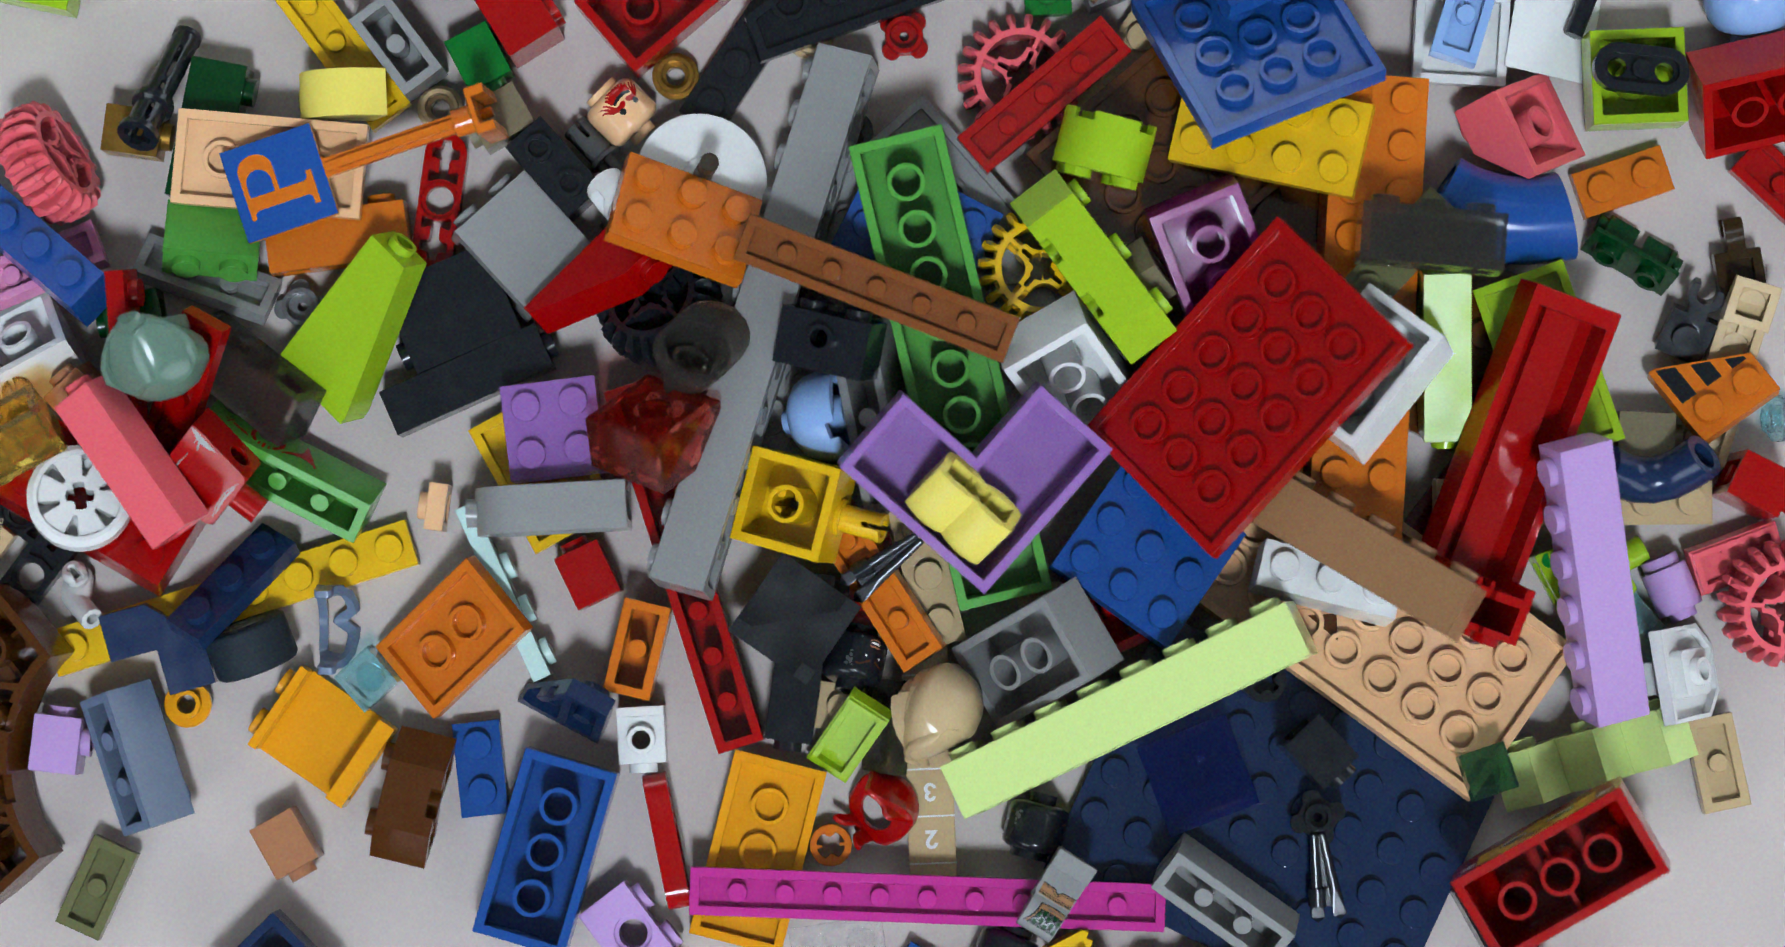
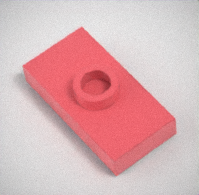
[1683,519,1781,596]

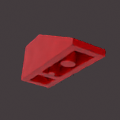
[524,227,673,334]

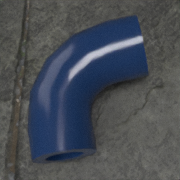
[1613,435,1721,504]

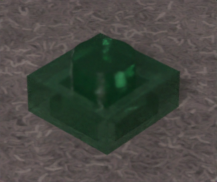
[1456,741,1519,803]

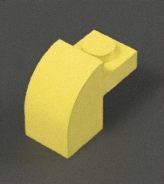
[298,67,387,121]

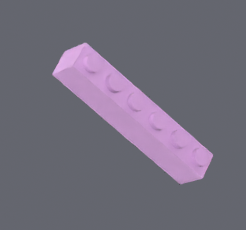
[1537,432,1650,728]

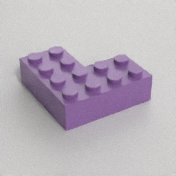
[837,381,1113,594]

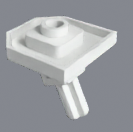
[1643,623,1719,726]

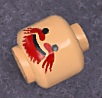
[586,76,656,147]

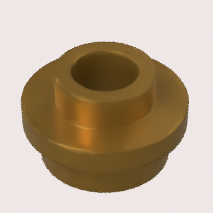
[652,53,699,100]

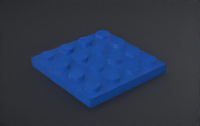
[1131,0,1386,149]

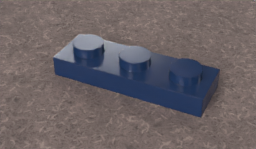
[166,522,300,651]

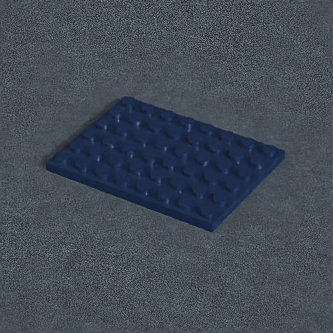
[1043,623,1499,947]

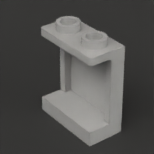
[451,170,590,323]

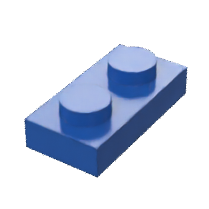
[452,719,509,818]

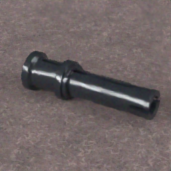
[117,25,202,151]

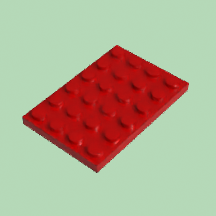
[1087,216,1415,559]

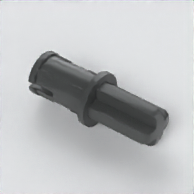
[564,116,625,173]

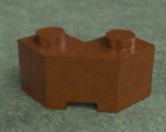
[364,725,457,869]

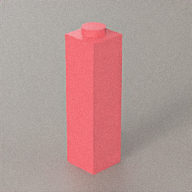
[54,374,209,550]

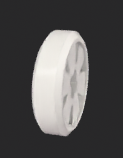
[26,445,131,552]

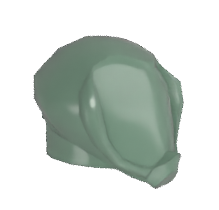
[100,311,210,402]

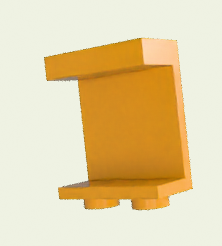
[247,666,399,808]

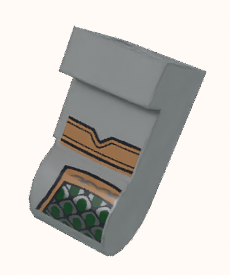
[1016,846,1097,943]

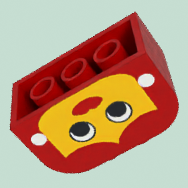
[1450,777,1671,947]

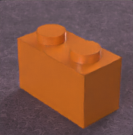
[603,597,673,701]

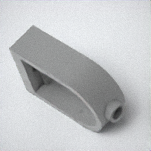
[465,479,632,537]

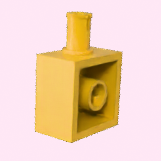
[730,445,890,563]

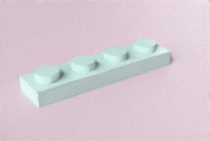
[455,506,557,682]

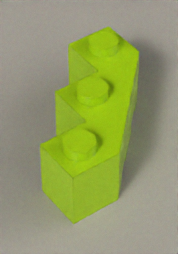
[1009,169,1177,365]

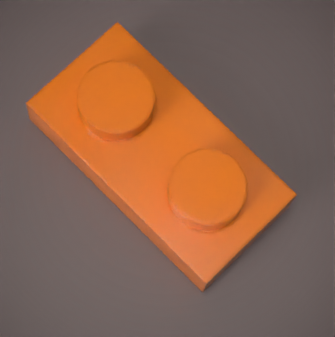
[1568,145,1675,220]

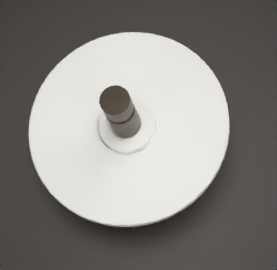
[639,113,767,200]

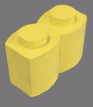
[905,452,1022,565]

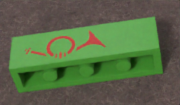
[210,398,387,543]

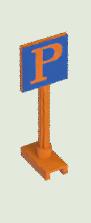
[219,83,509,244]

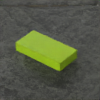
[806,686,892,783]

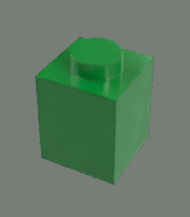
[444,21,515,92]

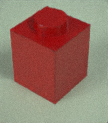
[554,535,624,611]

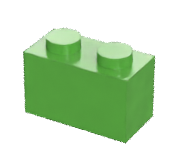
[162,199,261,282]

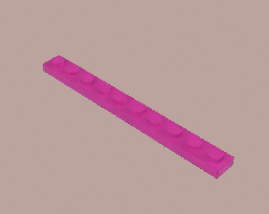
[689,866,1166,932]

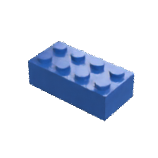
[472,746,620,947]

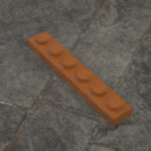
[734,214,1021,363]

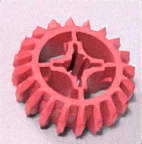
[957,14,1078,140]
[0,101,101,226]
[1715,540,1785,667]

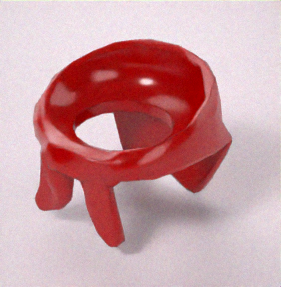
[833,771,919,850]

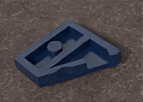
[518,678,616,744]

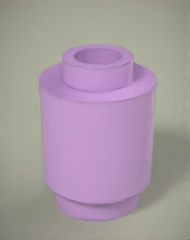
[1641,550,1703,624]

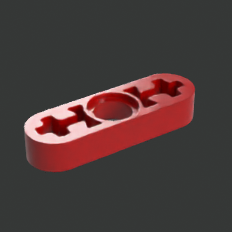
[412,135,469,267]
[642,771,690,910]

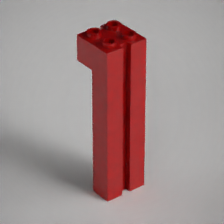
[1421,278,1622,648]

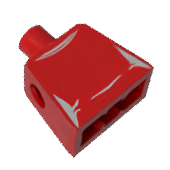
[169,408,269,525]

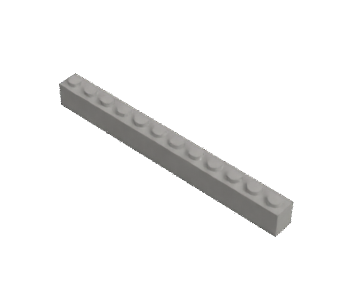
[647,42,879,601]

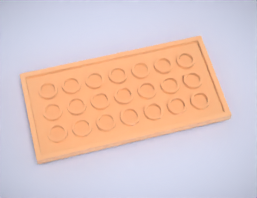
[1198,467,1567,802]

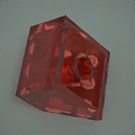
[585,374,721,494]

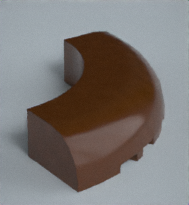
[0,584,74,904]

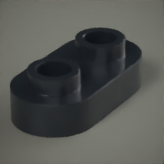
[1592,42,1690,97]

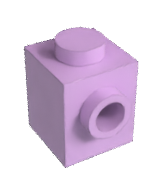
[28,705,94,775]

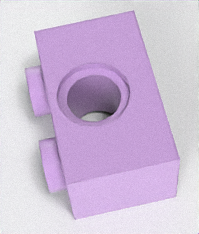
[578,879,684,947]

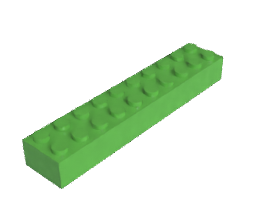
[848,124,1053,611]

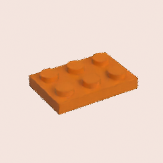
[603,151,763,289]
[375,555,534,719]

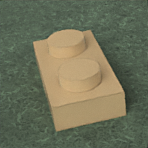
[1689,712,1752,814]

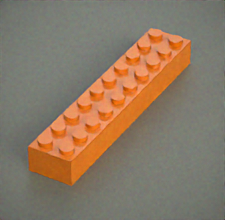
[1302,75,1429,541]

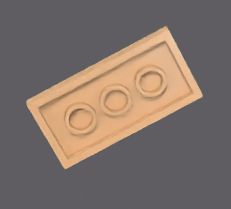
[170,108,370,220]

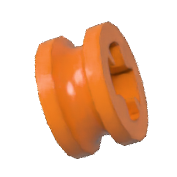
[810,823,852,867]

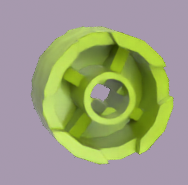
[1052,104,1157,191]

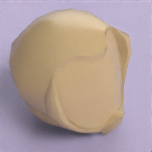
[891,663,984,766]

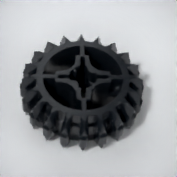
[596,266,723,368]

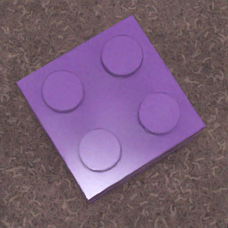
[499,375,609,484]

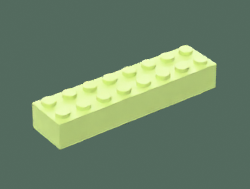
[940,597,1319,819]

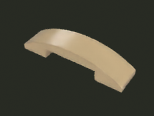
[1683,274,1783,468]

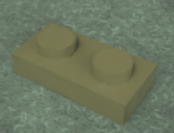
[55,834,141,941]

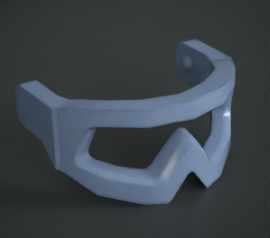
[314,585,361,675]

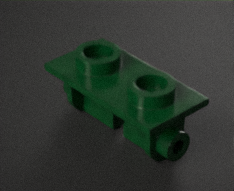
[1580,214,1684,296]

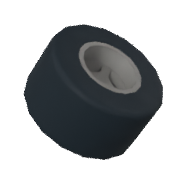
[206,609,298,683]

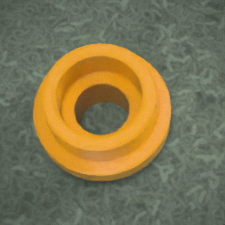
[164,686,212,728]

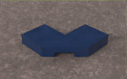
[98,603,218,695]

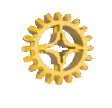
[977,212,1089,322]

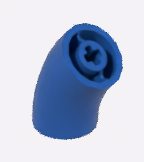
[1436,158,1578,265]

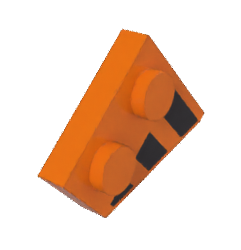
[1647,353,1780,444]

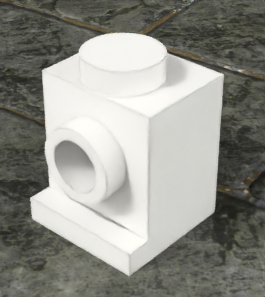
[616,705,668,773]

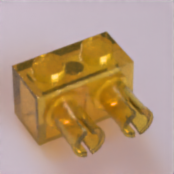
[0,377,68,486]

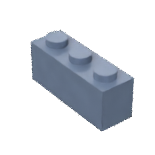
[80,679,195,837]

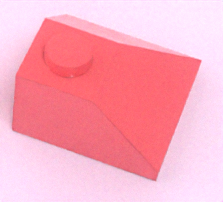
[1454,74,1585,179]

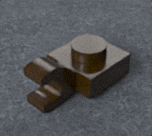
[1711,216,1766,300]

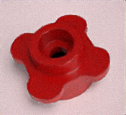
[880,13,928,61]

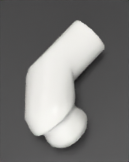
[61,560,102,629]

